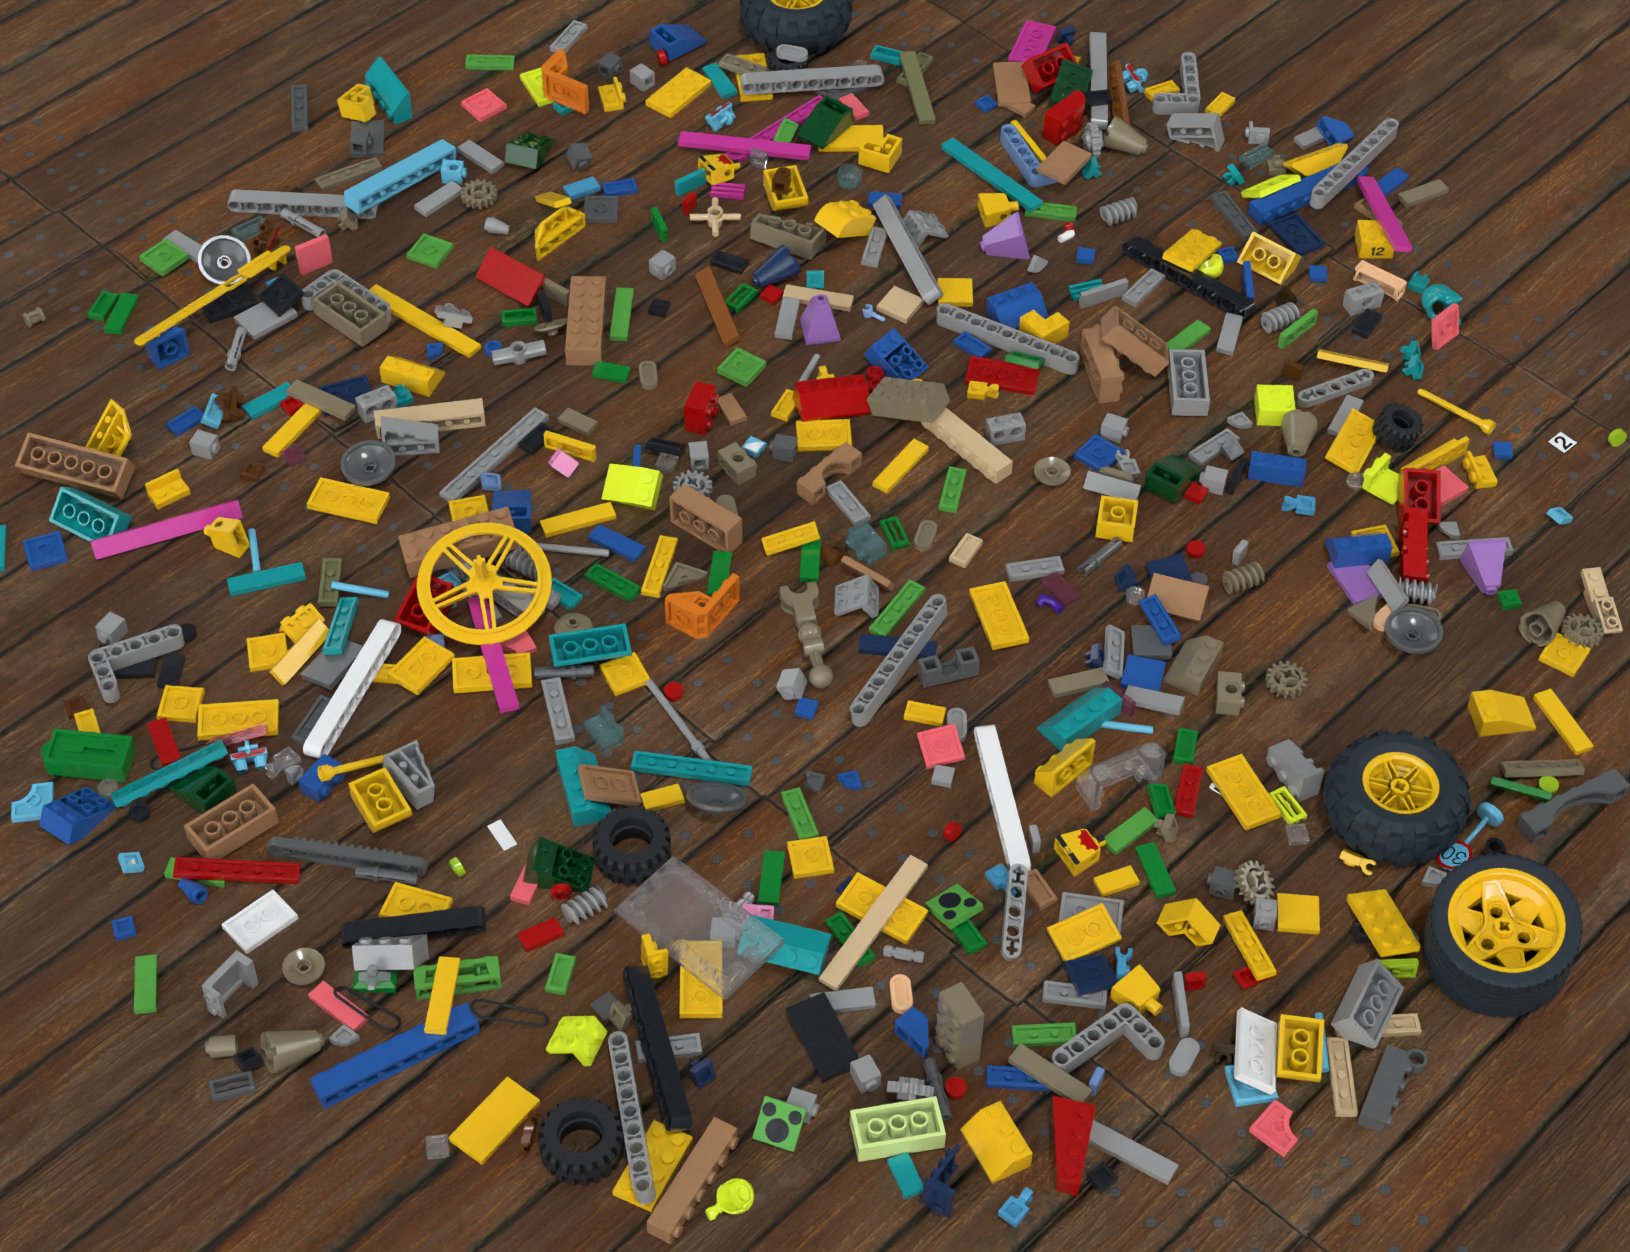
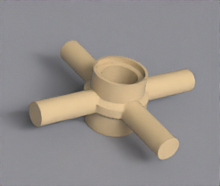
[690,197,741,237]

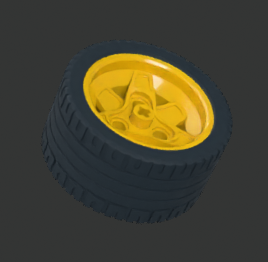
[1422,853,1583,1017]

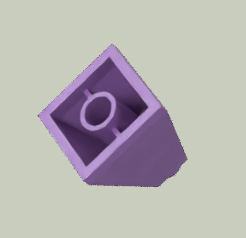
[980,212,1030,260]
[800,294,841,345]
[1460,539,1506,595]

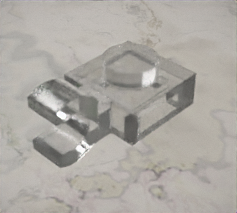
[265,746,302,780]

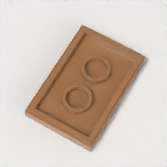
[1037,141,1092,185]
[1147,573,1209,623]
[577,764,642,807]

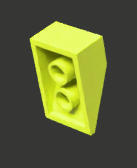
[601,464,663,510]

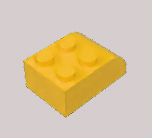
[763,165,808,211]
[814,200,876,238]
[348,767,412,833]
[1276,1014,1324,1083]

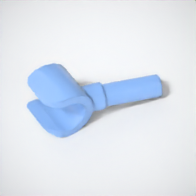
[862,304,886,322]

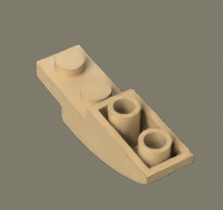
[1580,567,1623,634]

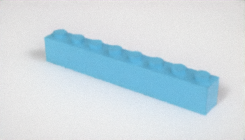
[344,139,456,214]

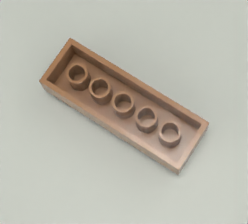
[565,276,607,365]
[15,433,135,500]
[398,506,520,578]

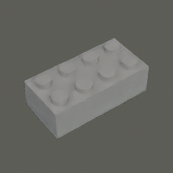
[1167,349,1210,416]

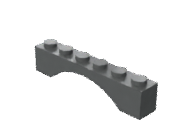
[1516,768,1630,844]

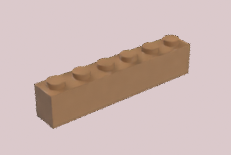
[647,1117,739,1244]

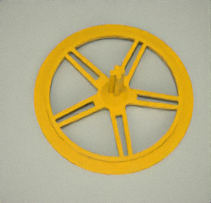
[417,523,552,645]

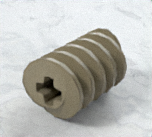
[1222,562,1265,595]

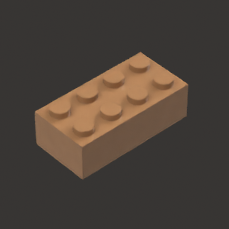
[1101,305,1169,377]
[1080,327,1124,404]
[670,484,742,552]
[184,783,279,859]

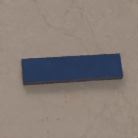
[859,634,937,659]

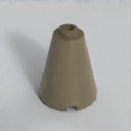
[1103,116,1149,155]
[1281,409,1318,457]
[1519,601,1566,647]
[261,1030,324,1074]

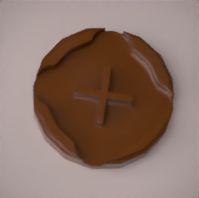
[519,1109,539,1155]

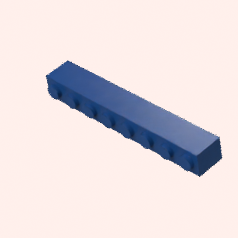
[1248,163,1368,226]
[310,1002,480,1110]

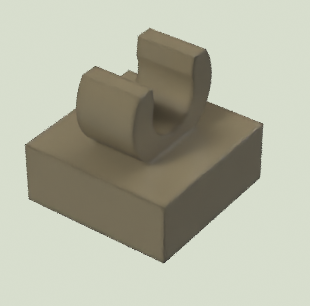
[1266,155,1286,175]
[338,207,358,231]
[1154,814,1179,843]
[608,1001,632,1031]

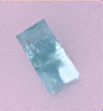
[846,521,887,566]

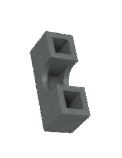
[917,646,980,688]

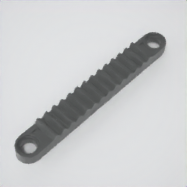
[266,836,428,877]

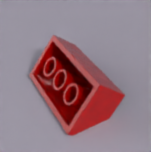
[793,374,871,422]

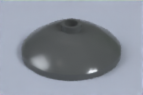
[198,235,251,286]
[341,440,396,486]
[1385,607,1443,654]
[687,782,747,815]

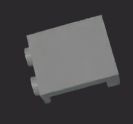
[202,950,259,1018]

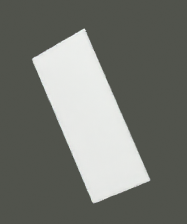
[487,819,517,851]

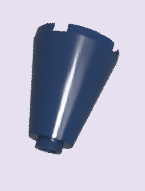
[751,244,801,288]

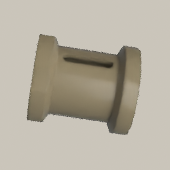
[22,306,46,328]

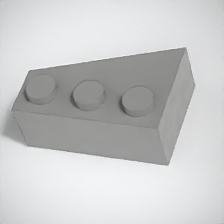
[1166,113,1225,152]
[381,416,440,456]
[1266,739,1324,803]
[383,740,435,810]
[352,934,429,971]

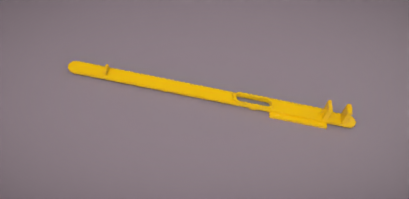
[134,245,291,346]

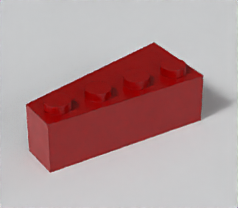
[1399,507,1429,585]
[1051,1096,1096,1196]

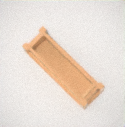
[1353,260,1407,302]

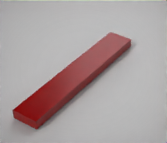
[173,857,301,884]

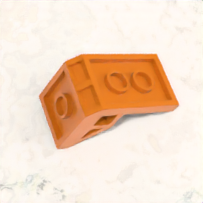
[541,48,589,114]
[665,573,740,639]

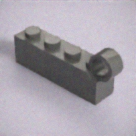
[1357,1044,1428,1133]

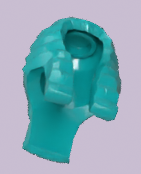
[1421,284,1462,326]

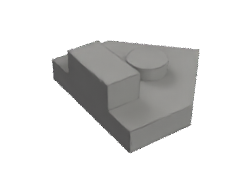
[434,303,473,329]

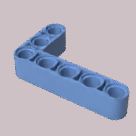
[1000,124,1057,188]

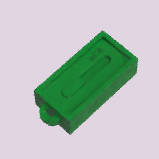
[40,728,137,783]

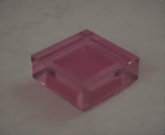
[280,444,306,467]

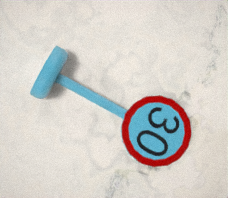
[1436,802,1504,871]

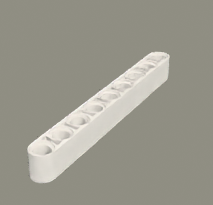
[303,619,401,758]
[974,725,1031,873]

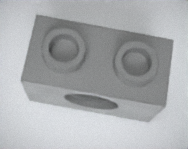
[1342,281,1384,316]

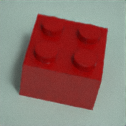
[684,381,719,435]

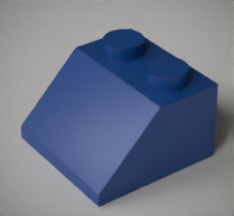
[143,327,190,370]

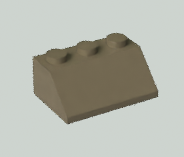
[1163,635,1224,697]

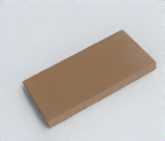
[993,62,1031,107]

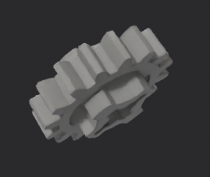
[1083,122,1103,158]
[673,470,712,498]
[887,1077,934,1101]

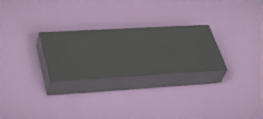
[291,695,331,746]

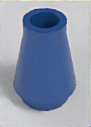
[178,879,208,904]

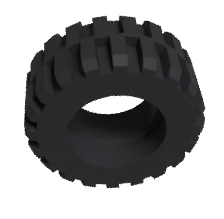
[593,806,671,886]
[538,1097,624,1186]

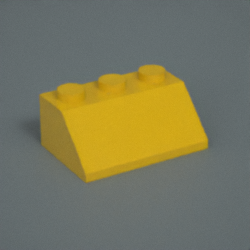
[1237,232,1302,285]
[379,356,445,397]
[1034,738,1096,798]
[960,1101,1033,1184]

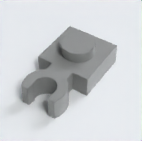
[1115,449,1141,478]

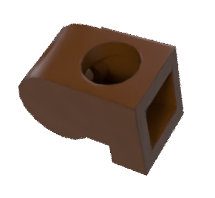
[772,167,791,195]

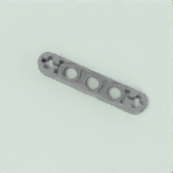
[1297,369,1374,408]
[1000,863,1028,961]

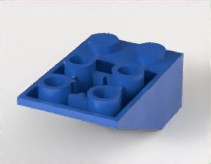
[649,24,707,61]
[863,328,929,380]
[493,490,532,533]
[39,787,116,845]

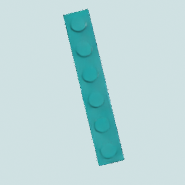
[111,739,228,808]
[631,751,753,786]

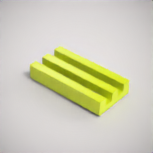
[1268,786,1307,826]

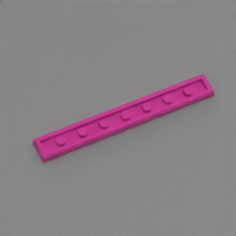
[725,95,823,163]
[678,131,811,161]
[1357,176,1412,252]
[90,499,243,560]
[467,596,520,713]

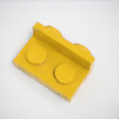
[598,77,626,112]
[1462,451,1498,489]
[145,469,191,510]
[278,603,325,644]
[641,933,669,978]

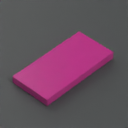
[1008,20,1057,62]

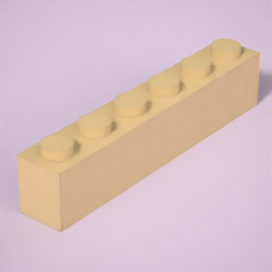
[374,398,486,439]
[921,407,1013,484]

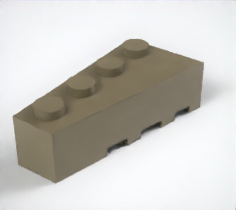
[750,213,827,260]

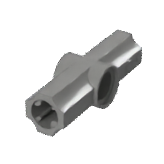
[491,340,547,366]

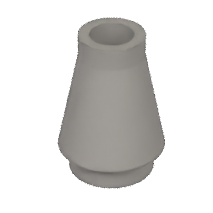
[484,216,511,235]

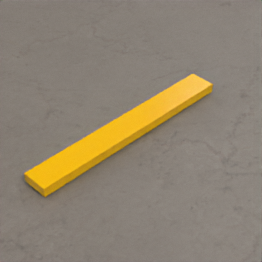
[370,284,481,358]

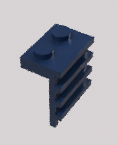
[922,1144,961,1218]

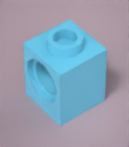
[441,160,467,185]

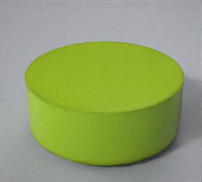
[1608,429,1627,447]
[1537,776,1559,795]
[449,856,466,878]

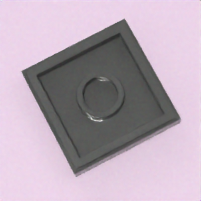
[584,196,619,223]
[1130,625,1172,660]

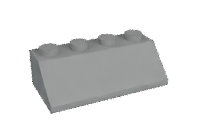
[1331,959,1404,1048]

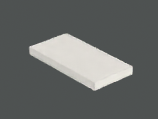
[1234,1007,1278,1095]

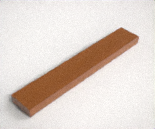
[1107,60,1130,126]
[695,266,741,348]

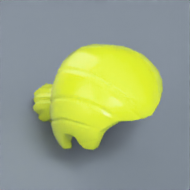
[1197,254,1224,279]
[705,1178,754,1221]

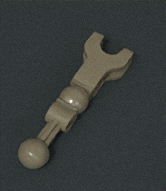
[779,582,833,688]

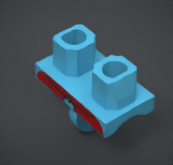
[1122,63,1148,94]
[705,102,736,132]
[230,739,269,774]

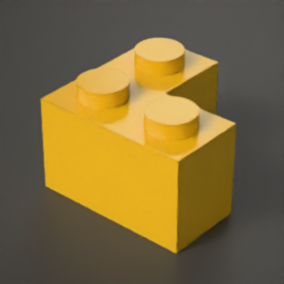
[337,84,376,122]
[858,134,902,173]
[1019,310,1070,344]
[1157,898,1220,947]

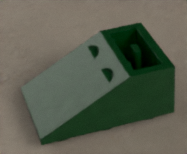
[797,96,853,149]
[505,132,555,169]
[1144,453,1204,504]
[165,764,237,814]
[523,836,595,893]

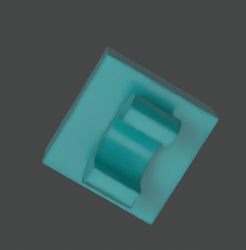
[1082,156,1102,180]
[1223,163,1245,186]
[806,270,824,288]
[1407,271,1430,294]
[1400,341,1421,361]
[1402,354,1424,380]
[393,384,414,408]

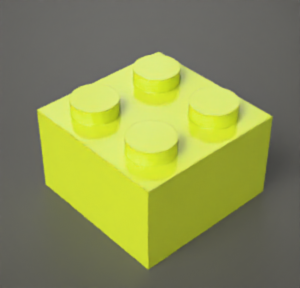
[1254,385,1296,426]

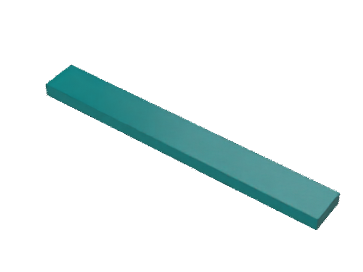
[941,138,1043,212]

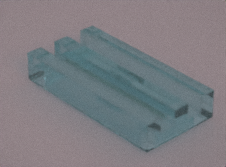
[1238,143,1274,169]
[231,215,265,242]

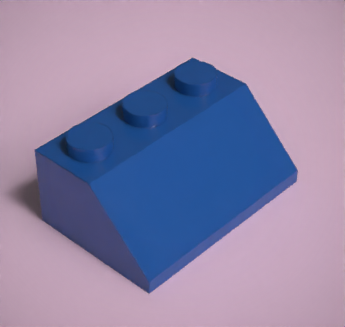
[986,282,1048,330]
[1247,450,1307,487]
[1324,532,1393,568]

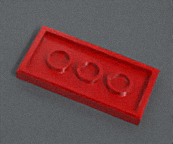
[475,246,546,307]
[965,356,1040,396]

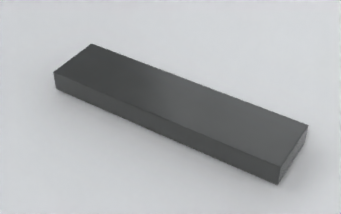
[291,84,309,132]
[1210,190,1258,241]

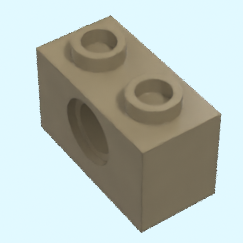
[717,442,757,485]
[1215,671,1245,716]

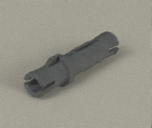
[1077,537,1123,576]
[535,664,594,679]
[355,865,419,886]
[922,1058,953,1122]

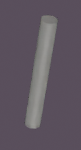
[799,354,820,381]

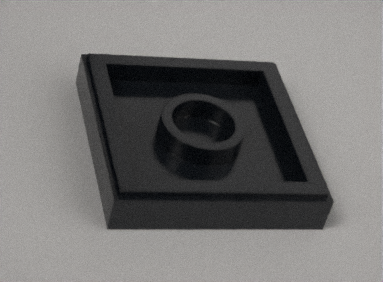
[258,273,305,317]

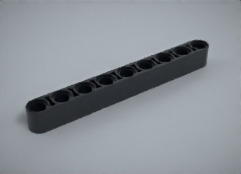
[1122,236,1256,320]
[623,965,692,1132]

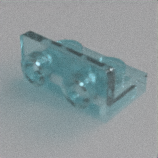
[583,705,624,753]

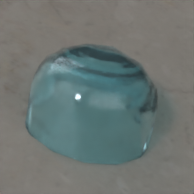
[837,164,862,190]

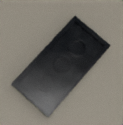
[786,992,859,1083]

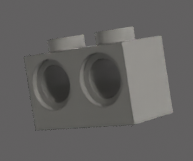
[355,385,398,424]
[985,412,1026,446]

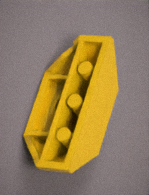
[1283,143,1348,177]
[535,206,586,261]
[85,399,132,457]

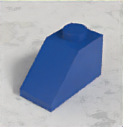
[1316,116,1355,146]
[894,1006,929,1059]

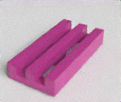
[710,183,745,200]

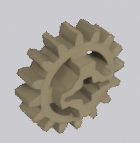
[461,179,498,209]
[1561,613,1604,648]
[1265,661,1308,699]
[1234,860,1275,905]

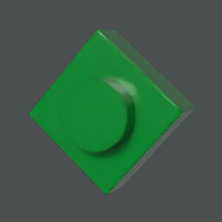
[1497,589,1522,610]

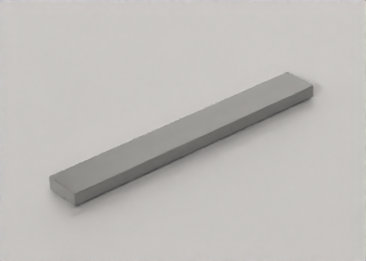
[439,407,549,501]

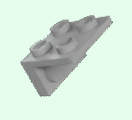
[903,210,949,248]
[834,574,879,618]

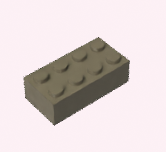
[312,281,388,347]
[867,377,950,423]
[934,982,985,1071]

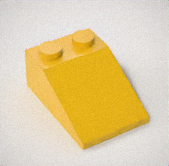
[1467,690,1536,737]

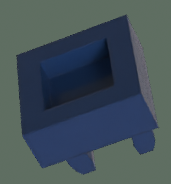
[1056,26,1076,46]
[1115,564,1139,592]
[1084,643,1104,668]
[690,1057,716,1089]

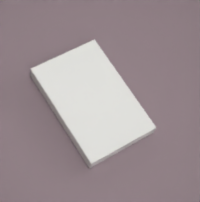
[222,889,298,954]

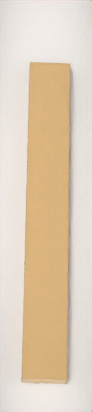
[819,855,928,991]

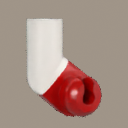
[1057,222,1075,243]

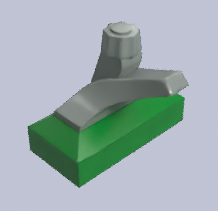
[353,964,398,993]

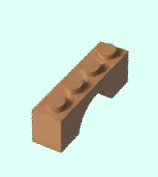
[796,442,862,505]

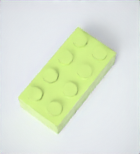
[850,1096,946,1162]

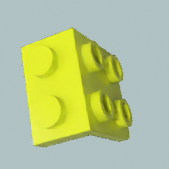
[1362,453,1399,505]
[546,1016,608,1066]

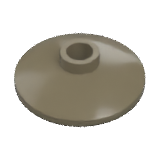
[534,319,568,336]
[1034,457,1071,485]
[554,613,593,634]
[282,948,325,985]

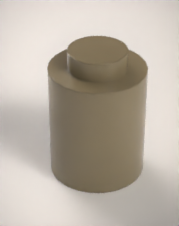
[205,1034,238,1058]

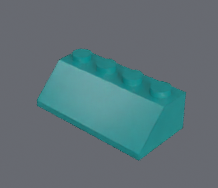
[364,56,413,125]
[49,487,132,542]
[549,623,632,667]
[1037,687,1123,751]
[555,746,611,827]
[737,914,832,975]

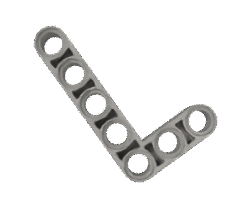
[1152,52,1201,115]
[301,269,392,323]
[88,624,185,703]
[1051,1003,1165,1073]

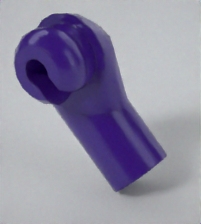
[1036,594,1064,614]

